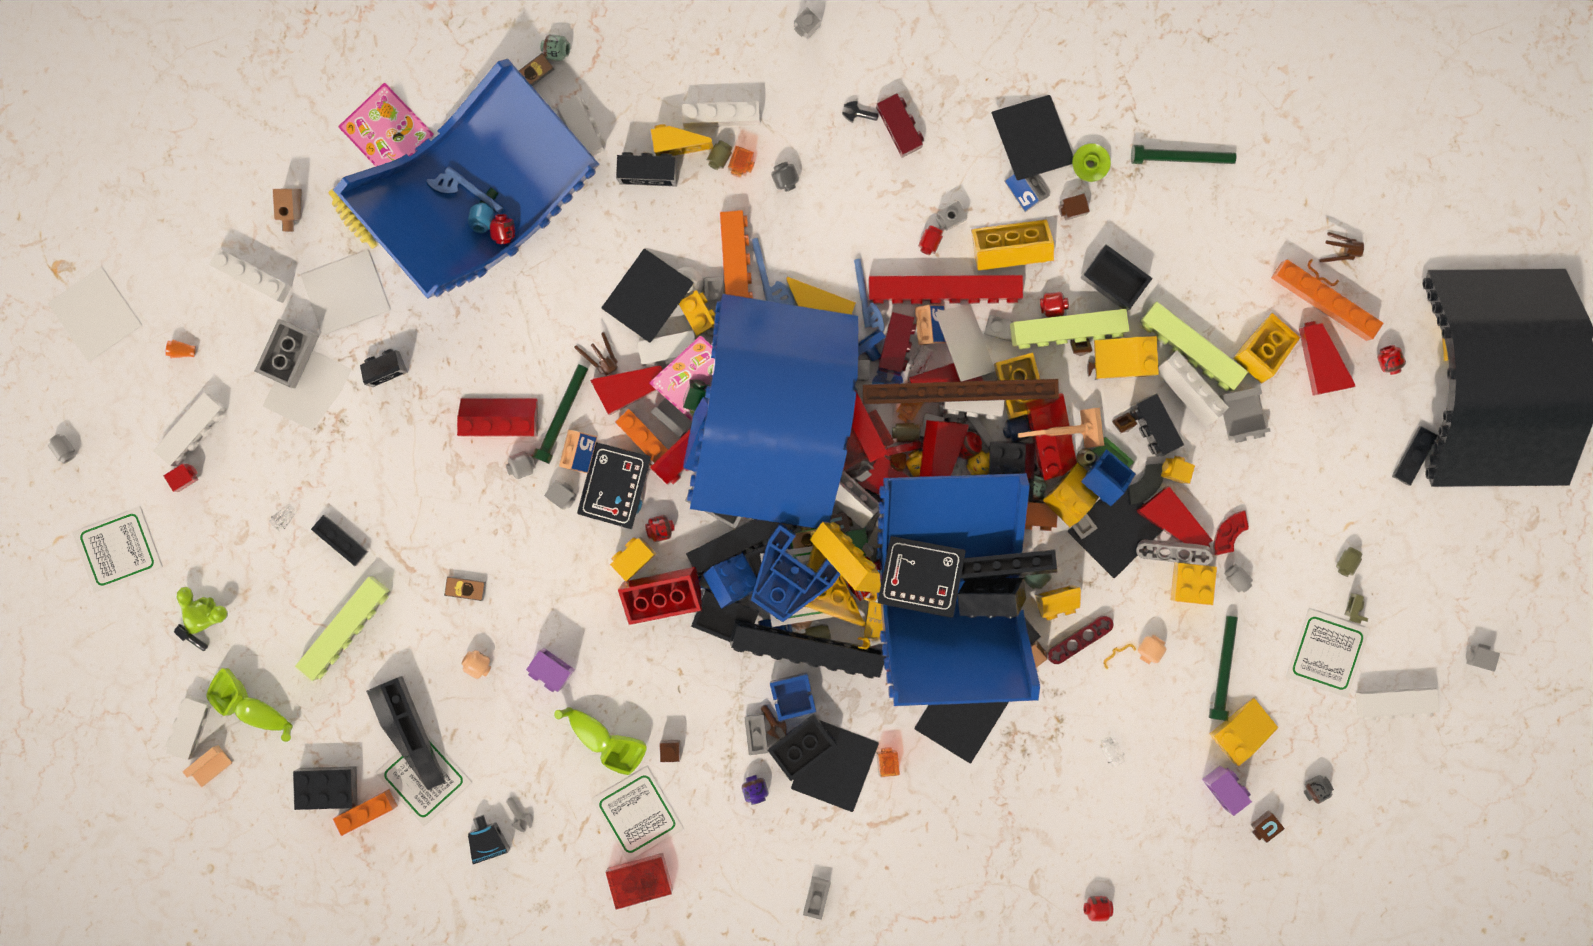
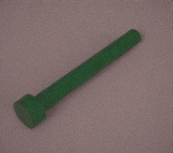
[1131,145,1237,164]
[532,364,588,464]
[1208,616,1238,721]

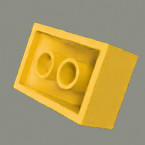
[650,124,713,156]
[1233,313,1300,384]
[1094,336,1159,379]
[1043,463,1099,527]
[1035,585,1081,620]
[1209,697,1279,767]

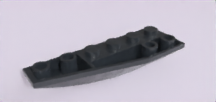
[366,676,446,790]

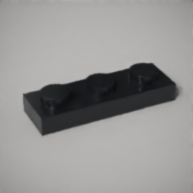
[1392,426,1438,486]
[311,515,369,566]

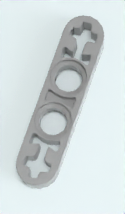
[1136,539,1213,565]

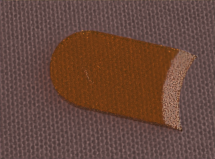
[890,446,907,472]

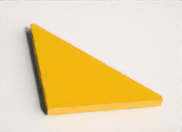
[786,277,856,315]
[805,544,866,627]

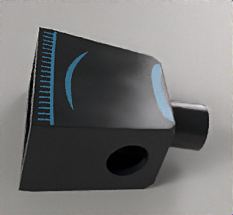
[468,815,511,865]

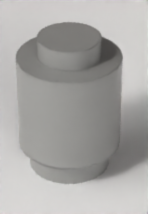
[48,434,76,464]
[1224,564,1253,592]

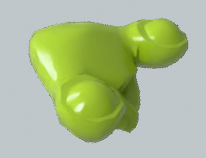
[176,587,228,634]

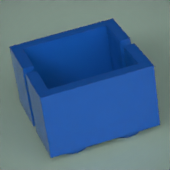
[1081,449,1136,506]
[703,553,757,608]
[770,672,816,721]

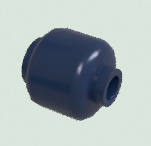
[1003,416,1031,442]

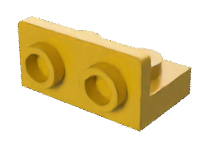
[679,290,715,336]

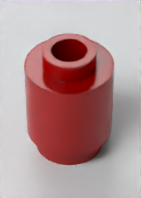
[918,225,943,256]

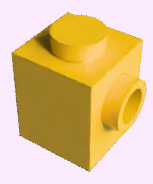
[1161,456,1195,484]

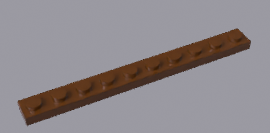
[862,379,1059,405]

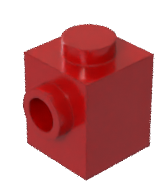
[163,463,199,492]

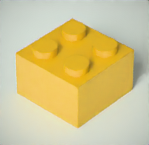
[610,537,657,581]
[1170,562,1217,605]

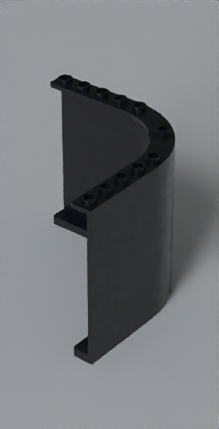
[1422,269,1593,487]

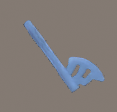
[426,166,503,213]
[752,238,795,305]
[854,259,884,331]

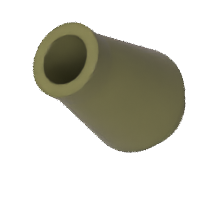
[1077,448,1096,467]

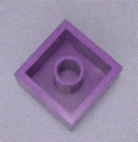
[526,648,576,692]
[1202,766,1252,816]

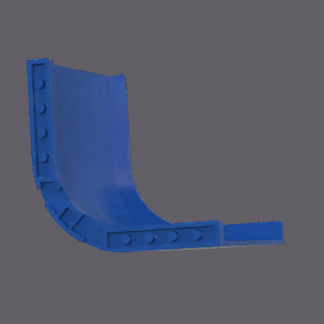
[333,59,600,299]
[687,294,858,528]
[876,473,1040,706]

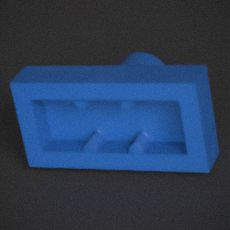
[858,329,886,362]

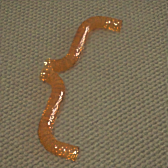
[1307,259,1339,286]

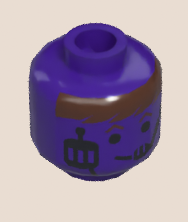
[741,775,769,805]

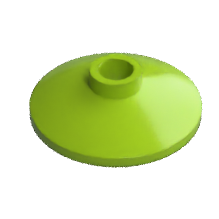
[1072,143,1111,182]

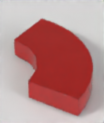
[886,441,923,456]
[1213,510,1249,555]

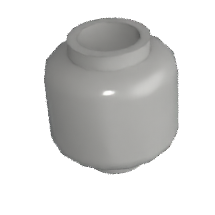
[505,451,536,479]

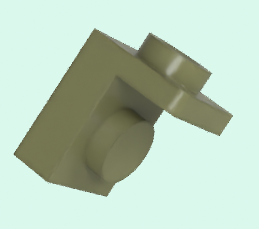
[1344,593,1369,624]

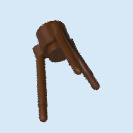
[1319,232,1364,262]
[574,332,618,376]

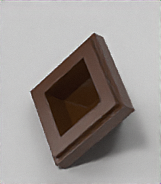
[1070,338,1092,356]
[1112,412,1138,433]

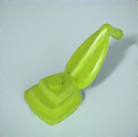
[206,668,293,742]
[554,707,647,775]

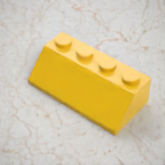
[971,219,1054,270]
[810,522,881,593]

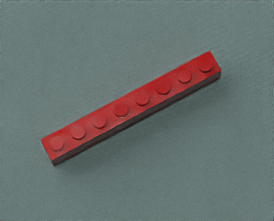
[868,275,1023,305]

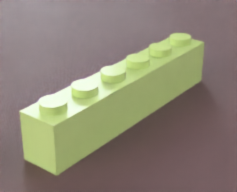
[1139,302,1248,392]
[1010,309,1129,349]
[295,576,390,681]

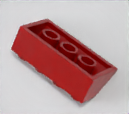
[1025,393,1077,481]
[457,398,538,437]
[650,430,690,485]
[618,567,702,625]

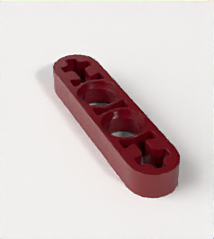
[1047,616,1114,664]

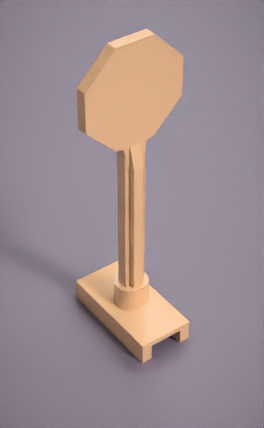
[1018,408,1104,448]

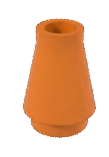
[165,339,196,358]

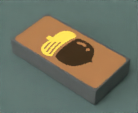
[519,53,555,86]
[444,576,486,601]

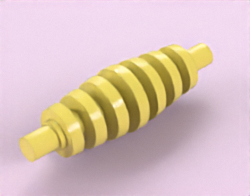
[328,188,378,249]

